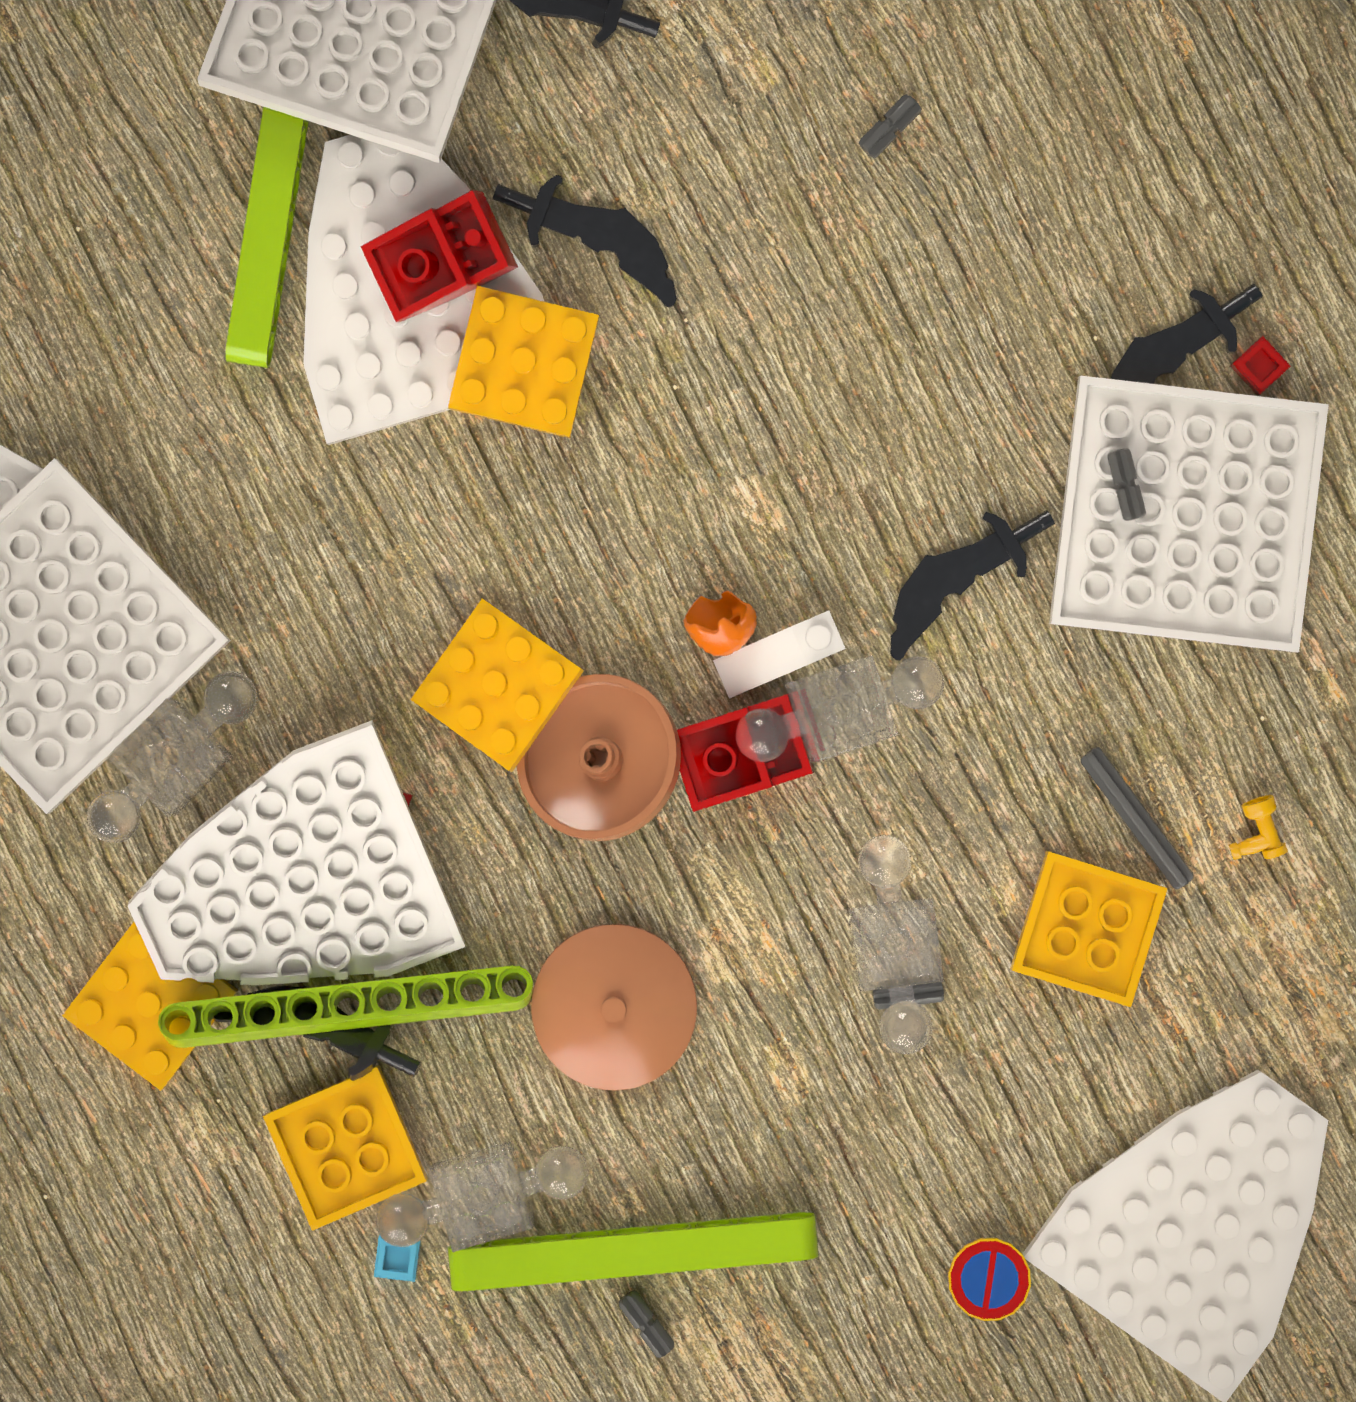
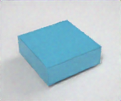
[374,1233,421,1282]

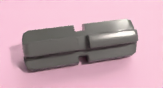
[859,94,922,158]
[1107,448,1146,521]
[872,980,944,1010]
[619,1290,674,1358]

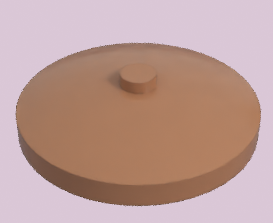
[517,674,681,841]
[531,923,697,1091]

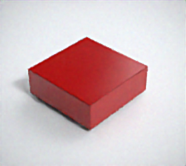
[1230,336,1291,396]

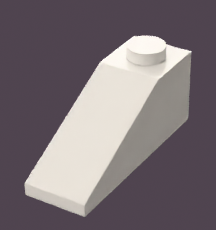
[713,610,846,698]

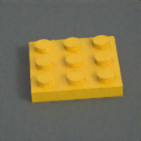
[448,286,599,438]
[410,598,584,772]
[1010,851,1168,1007]
[62,922,239,1091]
[263,1065,428,1231]

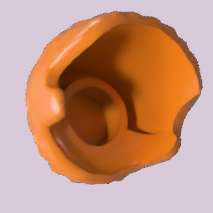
[683,591,757,656]

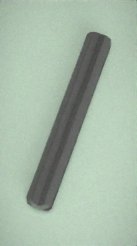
[1080,747,1194,889]

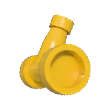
[1228,795,1288,860]

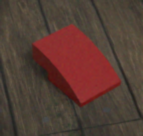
[360,190,518,322]
[677,693,814,812]

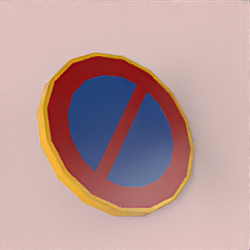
[948,1238,1031,1321]

